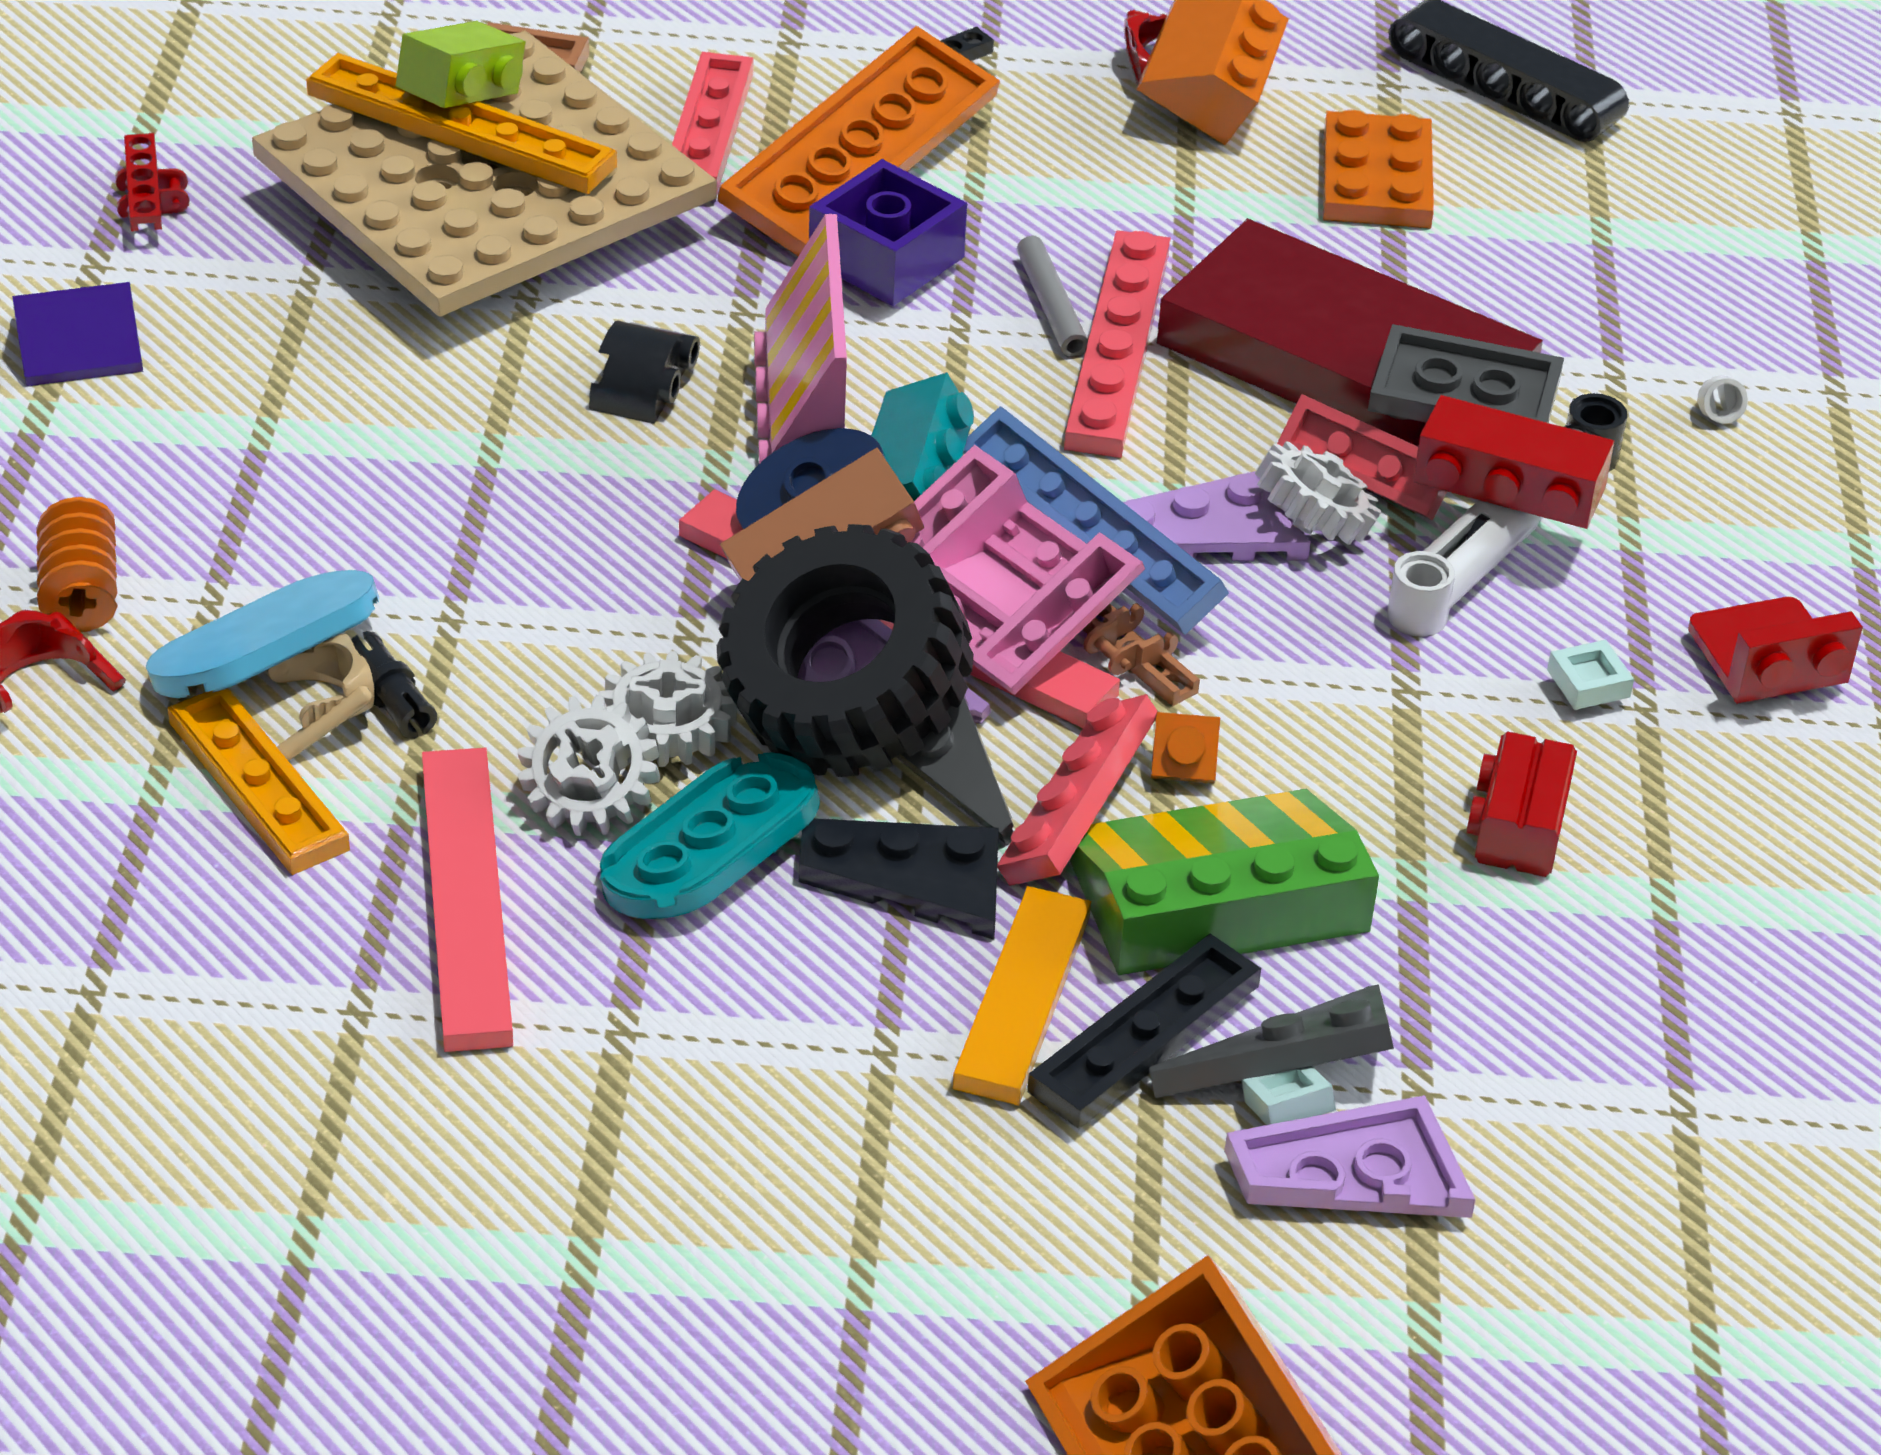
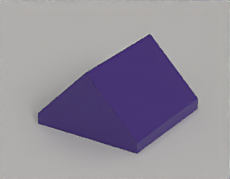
[12,282,143,387]

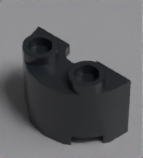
[589,320,700,424]

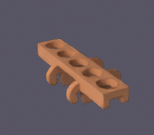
[1082,603,1200,707]

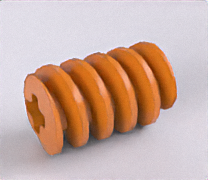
[36,497,118,632]

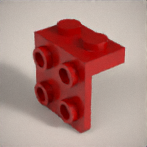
[1688,597,1863,704]

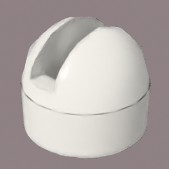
[1697,376,1748,424]

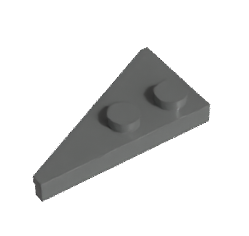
[1149,984,1394,1098]

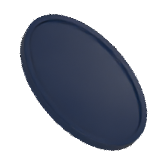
[736,428,886,529]

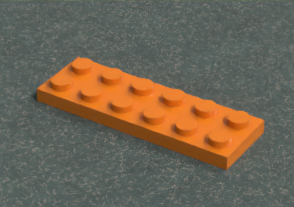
[717,25,1000,256]

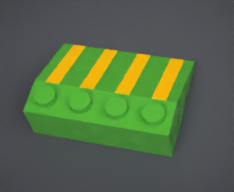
[1070,789,1379,976]

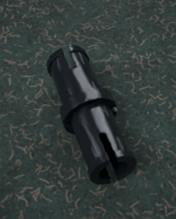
[351,631,437,739]

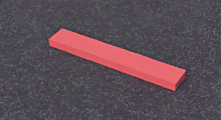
[422,747,513,1052]

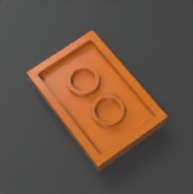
[1323,110,1434,229]

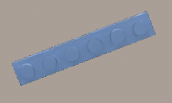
[963,406,1229,635]

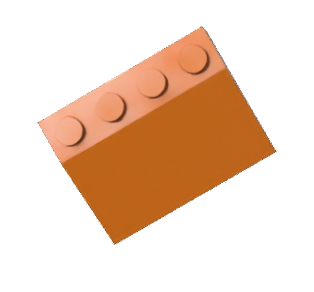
[1025,1255,1342,1455]

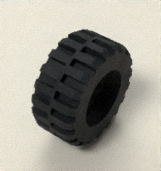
[716,524,974,777]

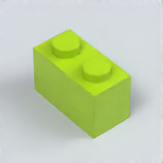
[395,21,526,108]

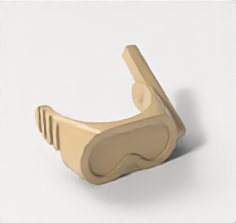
[267,634,374,761]

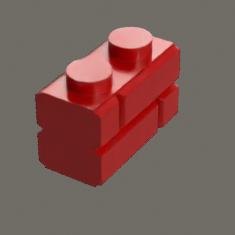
[1466,731,1578,877]

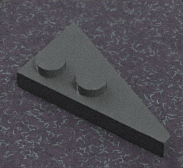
[896,696,1014,845]

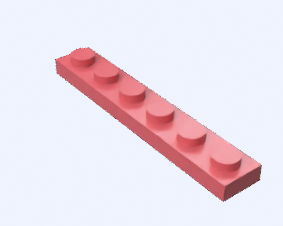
[1064,230,1171,458]

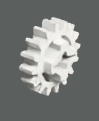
[1255,442,1381,544]
[598,651,737,767]
[517,694,660,836]

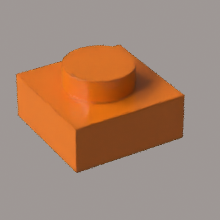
[1151,712,1220,784]

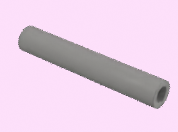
[1017,235,1088,357]

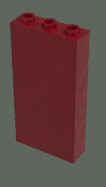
[1156,218,1543,447]

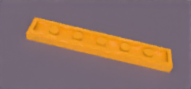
[306,53,617,194]

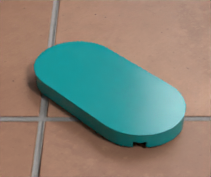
[600,752,820,919]

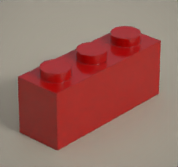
[1413,395,1615,529]

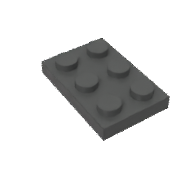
[1368,324,1564,423]

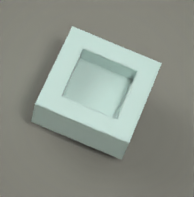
[1547,640,1634,710]
[1242,1066,1336,1125]

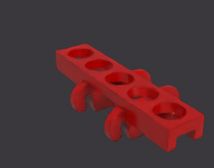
[115,133,190,231]

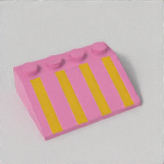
[754,214,847,464]

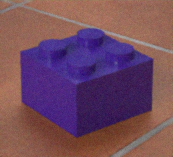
[809,159,967,306]

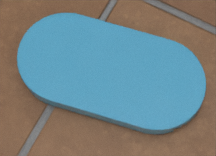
[146,570,379,698]

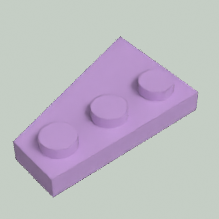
[1224,1095,1476,1218]

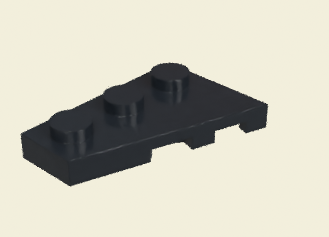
[799,818,999,940]

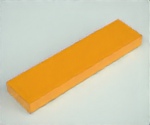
[168,688,350,875]
[953,886,1091,1106]

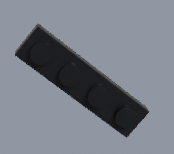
[1027,933,1261,1129]

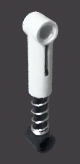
[1387,393,1627,637]

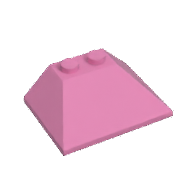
[910,445,1145,695]

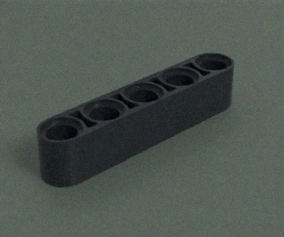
[1388,0,1629,142]

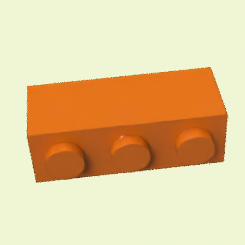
[1136,0,1289,145]

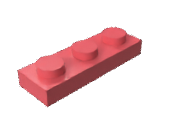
[1277,394,1447,521]

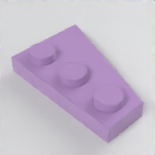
[1123,471,1311,561]

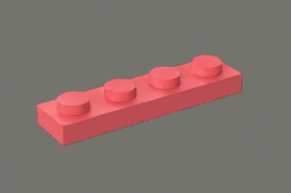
[672,52,754,194]
[997,694,1158,886]

